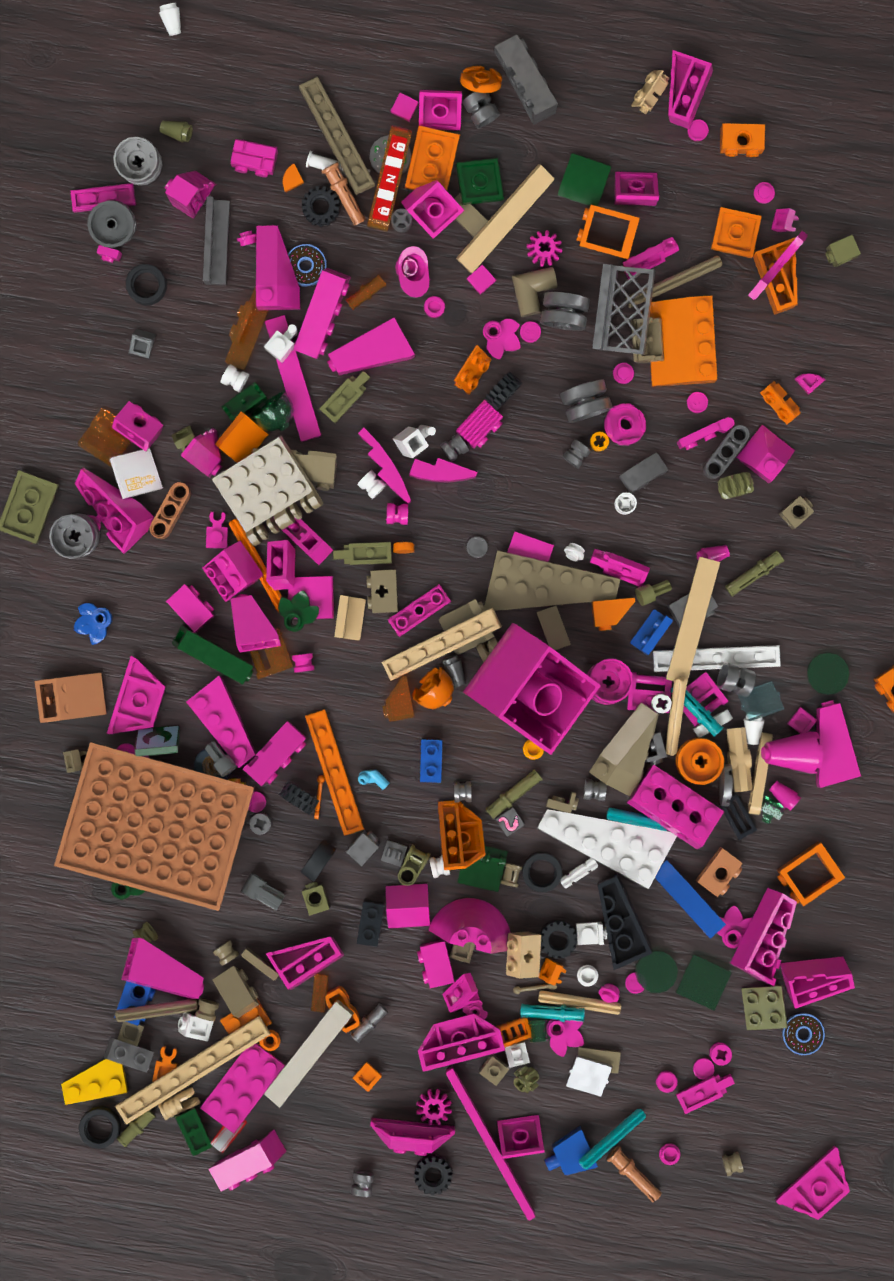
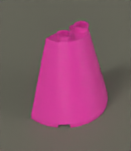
[429,898,510,954]

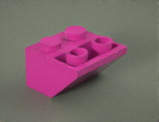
[202,541,264,602]

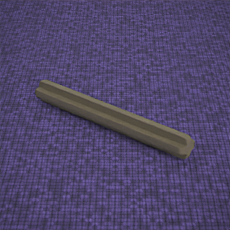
[625,256,723,308]

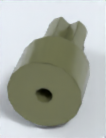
[635,580,672,606]

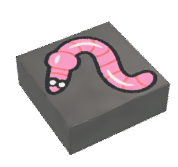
[496,807,524,837]

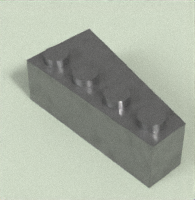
[494,35,558,125]

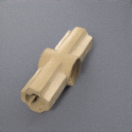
[726,727,753,792]

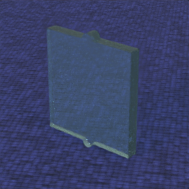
[737,681,784,721]

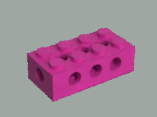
[627,765,724,849]

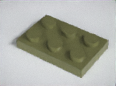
[0,470,59,544]

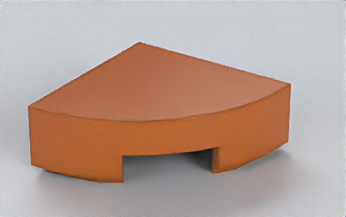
[283,164,304,193]

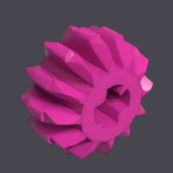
[527,230,562,267]
[416,1089,452,1126]

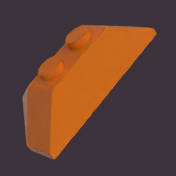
[438,800,485,870]

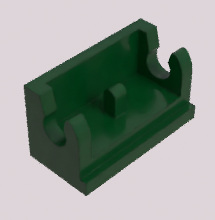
[221,382,267,422]
[174,1108,212,1156]

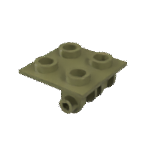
[742,984,788,1030]

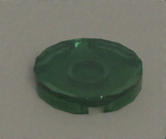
[807,653,850,695]
[635,951,678,993]

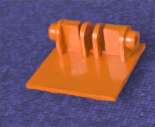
[454,345,491,395]

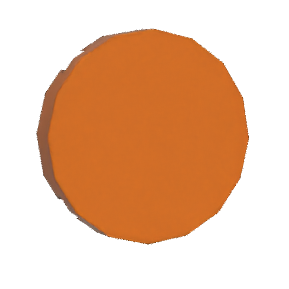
[460,66,502,93]

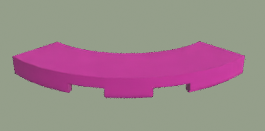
[748,231,808,300]

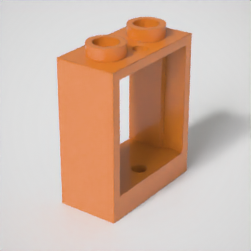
[577,204,640,259]
[777,842,845,906]

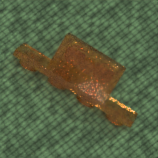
[225,286,269,370]

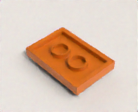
[405,126,460,190]

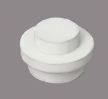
[564,543,585,561]
[577,965,598,986]

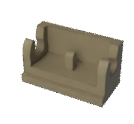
[631,317,664,363]

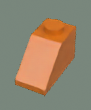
[591,598,635,631]

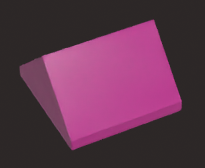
[419,90,462,130]
[614,172,659,206]
[386,883,430,928]
[497,1115,545,1159]

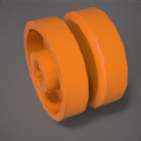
[675,738,724,785]

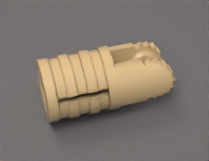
[158,1087,200,1120]

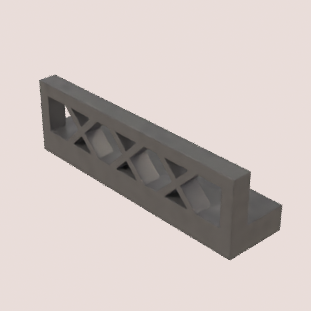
[203,196,230,286]

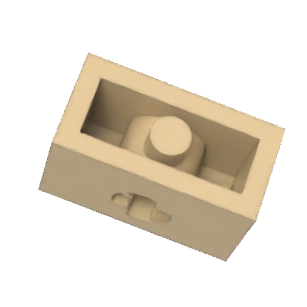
[506,932,541,979]

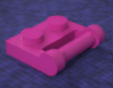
[627,672,672,713]
[683,672,728,727]

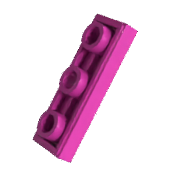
[388,584,451,637]

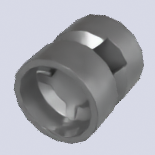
[462,92,500,128]
[717,663,756,697]

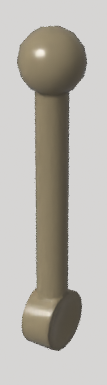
[513,983,557,994]

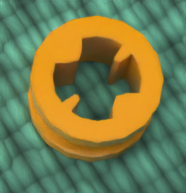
[590,432,609,451]

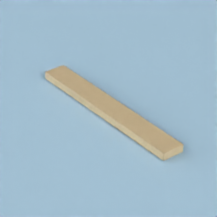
[115,1015,271,1124]

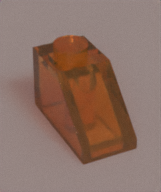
[382,676,415,722]

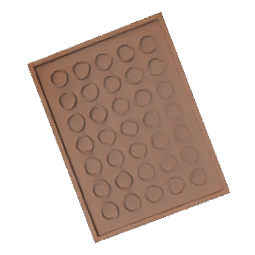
[54,742,254,911]

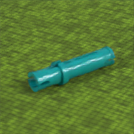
[670,688,724,737]
[521,1004,585,1022]

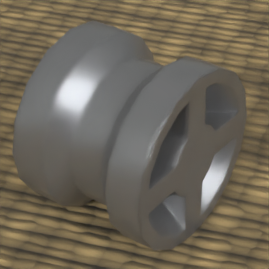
[391,209,412,233]
[454,781,472,802]
[249,813,272,835]

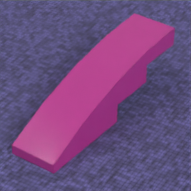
[358,428,411,505]

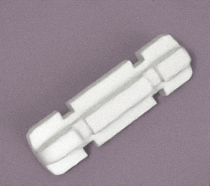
[560,858,598,888]

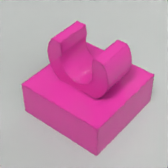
[771,208,799,232]

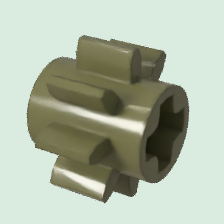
[514,1065,539,1093]

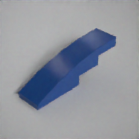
[655,860,726,939]

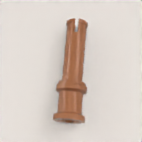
[322,162,366,226]
[606,1146,662,1203]

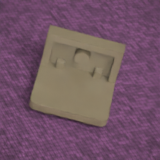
[439,599,496,655]

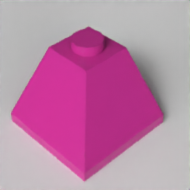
[401,180,464,239]
[736,425,795,484]

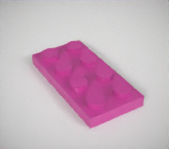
[200,1043,285,1134]

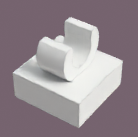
[505,1041,530,1068]

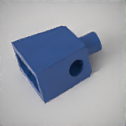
[544,1126,598,1175]

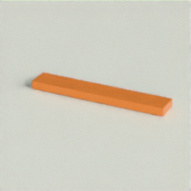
[305,710,364,836]

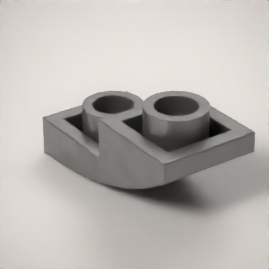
[619,453,668,494]

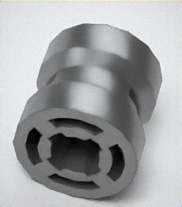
[440,433,469,462]
[562,440,591,469]
[583,779,607,802]
[351,1171,374,1197]

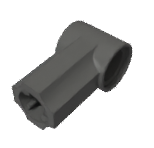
[241,873,285,911]

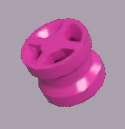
[292,653,315,673]
[709,1042,732,1066]

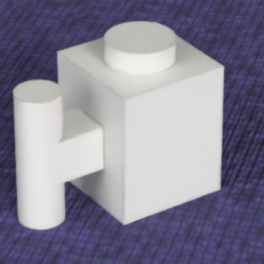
[264,324,298,363]
[392,425,436,458]

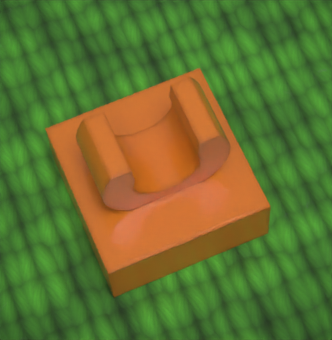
[539,958,566,986]

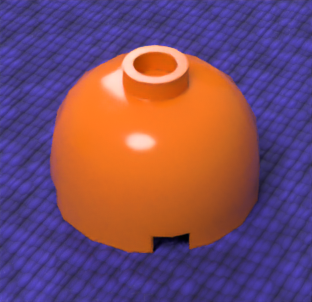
[412,667,454,709]

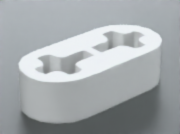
[693,709,733,738]

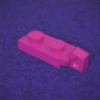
[623,237,679,279]
[590,549,650,587]
[676,1074,735,1114]

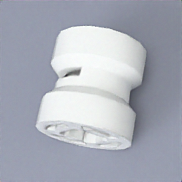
[221,364,249,393]
[357,470,387,499]
[614,492,637,515]

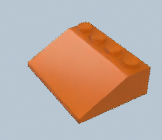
[649,296,717,387]

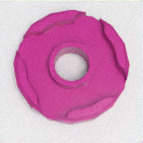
[604,403,646,446]

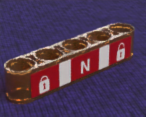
[367,125,412,232]

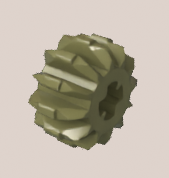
[718,472,754,499]

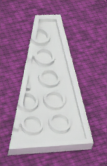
[537,809,677,889]

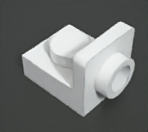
[576,922,607,945]
[178,1012,214,1041]

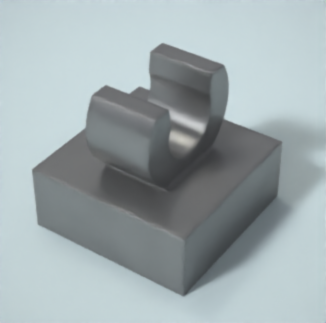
[381,840,407,867]

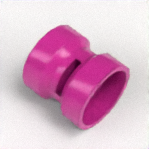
[386,503,408,525]

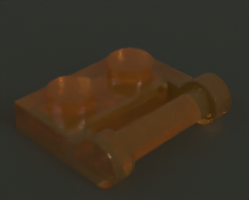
[250,628,293,680]

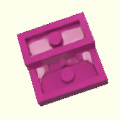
[288,576,334,620]

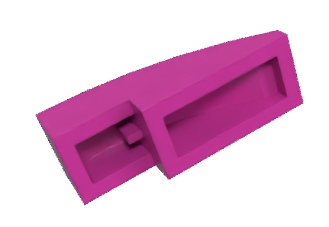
[409,458,477,482]

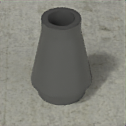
[442,654,466,687]

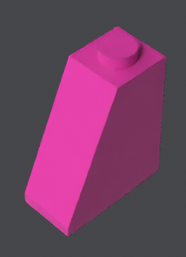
[231,594,281,653]

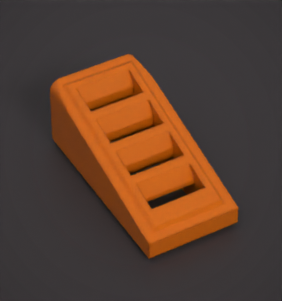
[495,1017,533,1047]

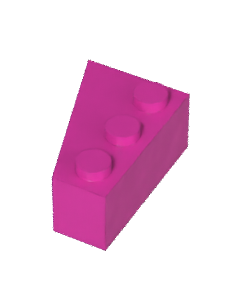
[266,937,344,990]
[780,957,855,1009]

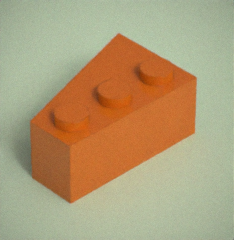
[753,237,798,315]

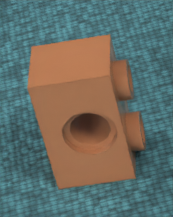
[695,847,743,897]

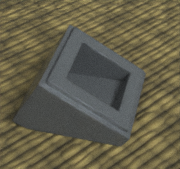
[129,329,156,359]

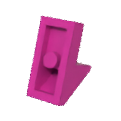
[442,973,480,1013]

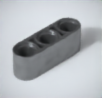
[703,425,749,479]

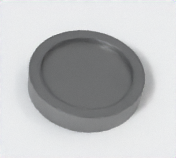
[467,537,488,558]

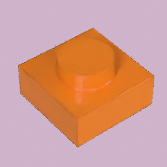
[352,1061,382,1092]

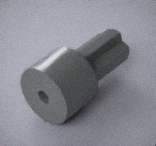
[205,741,237,777]

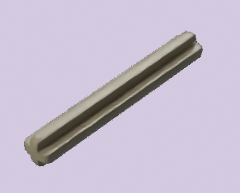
[115,999,198,1022]

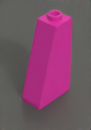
[327,318,415,375]
[816,700,861,788]
[121,938,204,999]

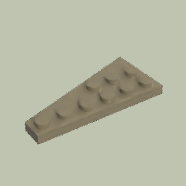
[484,550,620,611]

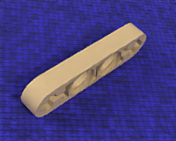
[748,732,773,815]

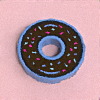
[288,244,327,287]
[782,1012,825,1055]

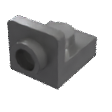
[645,732,667,765]

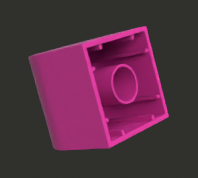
[463,623,601,755]

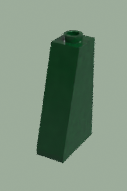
[172,625,253,685]

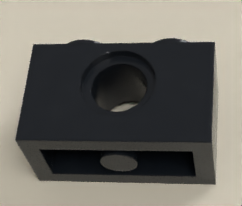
[357,900,385,947]

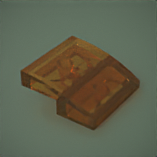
[78,408,131,467]

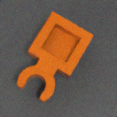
[152,1046,178,1082]

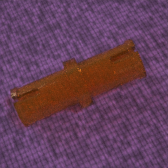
[345,274,387,310]

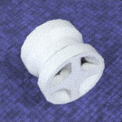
[429,855,450,878]

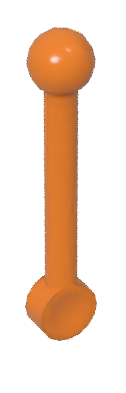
[314,775,325,819]

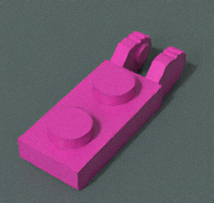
[677,417,734,450]

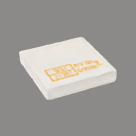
[110,448,163,499]

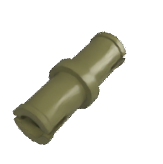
[117,1110,156,1147]

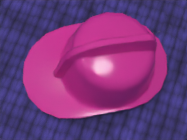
[395,246,429,298]

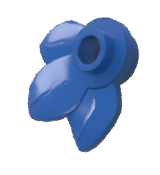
[74,603,112,645]

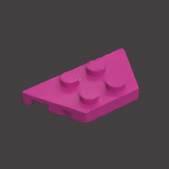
[107,656,166,734]
[775,1146,850,1220]

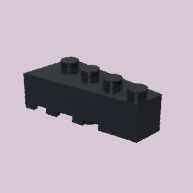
[598,873,653,970]

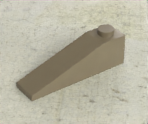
[253,448,337,491]
[590,703,659,797]

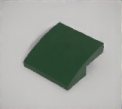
[558,153,611,206]

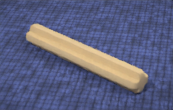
[665,677,687,756]
[538,990,621,1015]

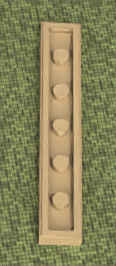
[456,164,555,273]
[666,557,720,682]
[382,608,502,681]

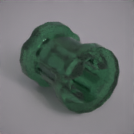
[528,1020,549,1043]

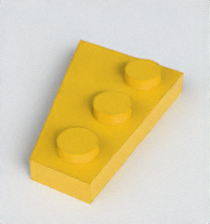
[61,1059,128,1105]

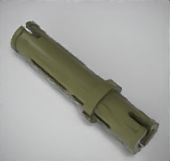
[725,550,784,597]
[485,770,542,819]

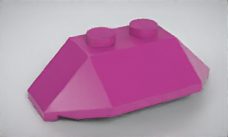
[418,1014,505,1072]
[370,1117,455,1156]

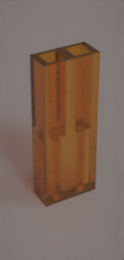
[311,974,328,1013]

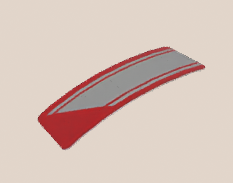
[210,1120,247,1153]

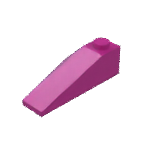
[256,225,300,310]
[181,428,222,478]
[75,468,154,554]

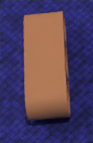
[150,482,191,539]

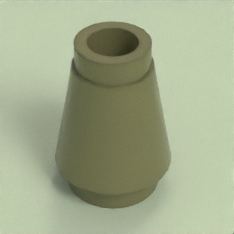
[160,120,193,143]

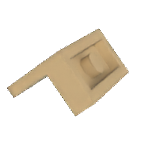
[334,595,366,640]

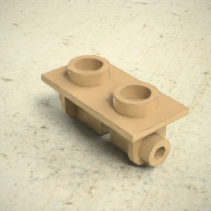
[631,70,669,114]

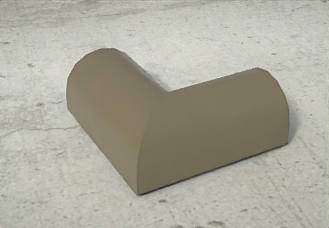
[512,267,557,317]

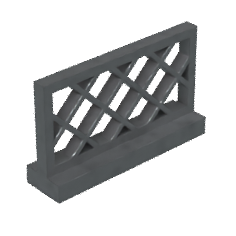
[592,264,655,355]

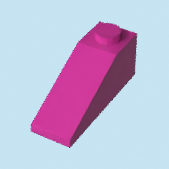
[273,507,333,565]

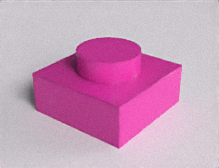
[97,245,122,263]

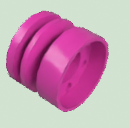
[586,659,633,705]

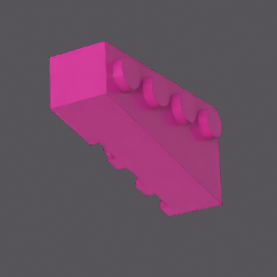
[293,268,351,359]
[186,675,257,768]
[730,888,797,986]

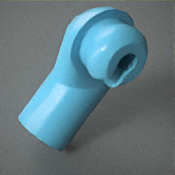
[358,770,390,790]

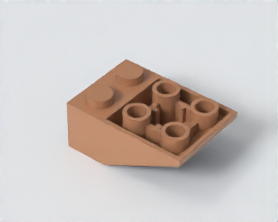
[35,673,107,723]

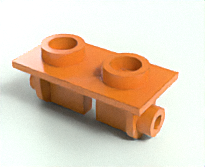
[760,381,801,425]

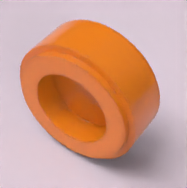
[393,542,414,554]

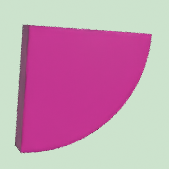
[795,373,825,395]

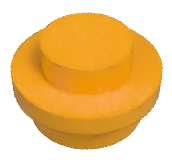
[523,740,544,760]

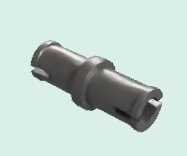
[350,1003,389,1043]

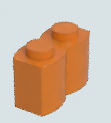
[325,985,360,1033]

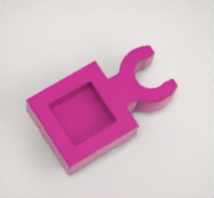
[206,512,228,549]

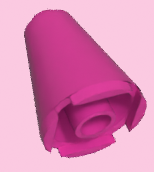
[761,732,823,774]

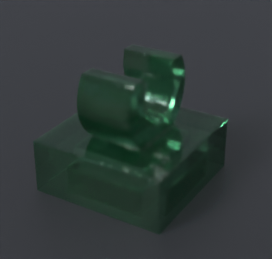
[761,796,784,824]

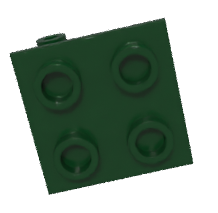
[457,846,508,892]

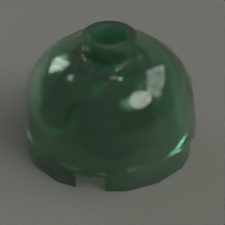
[251,392,294,431]

